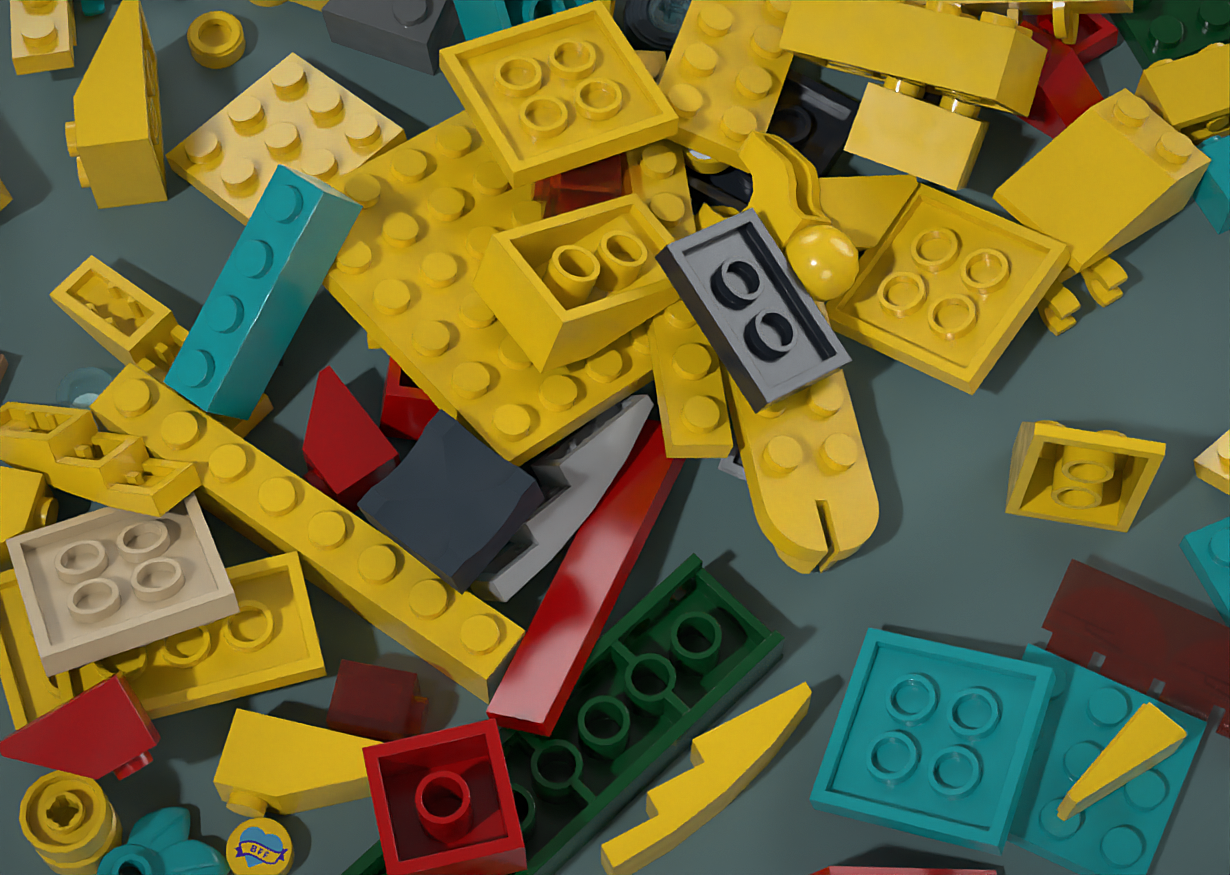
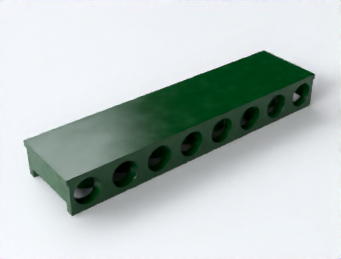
[341,553,785,875]

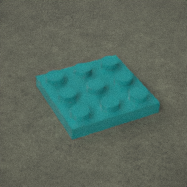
[809,627,1056,856]
[1006,643,1207,875]

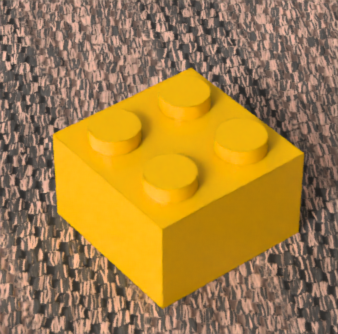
[844,75,990,191]

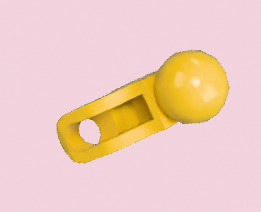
[694,130,859,302]

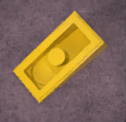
[1057,702,1187,822]

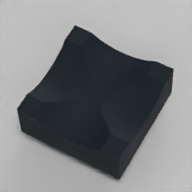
[357,409,545,595]

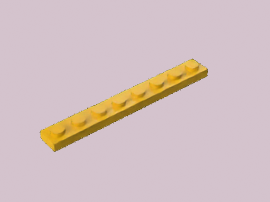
[619,50,733,458]

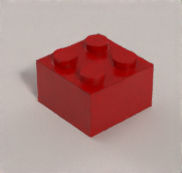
[362,718,527,875]

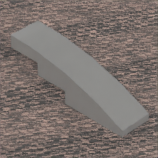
[470,394,654,602]

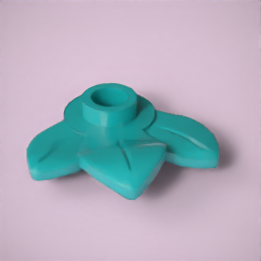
[96,807,230,875]

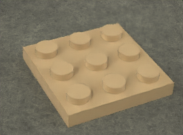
[6,491,240,677]

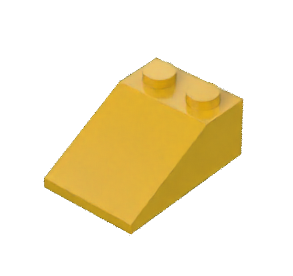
[65,0,168,209]
[992,88,1212,273]
[472,193,681,373]
[1005,420,1166,533]

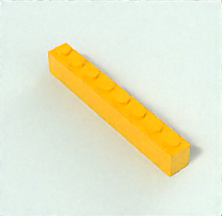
[89,362,526,705]

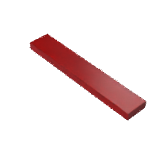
[486,419,686,737]

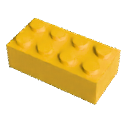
[779,0,1048,117]

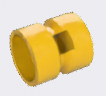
[19,770,123,875]

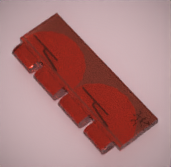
[1041,559,1230,739]

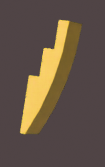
[49,255,274,439]
[0,401,202,517]
[601,681,812,875]

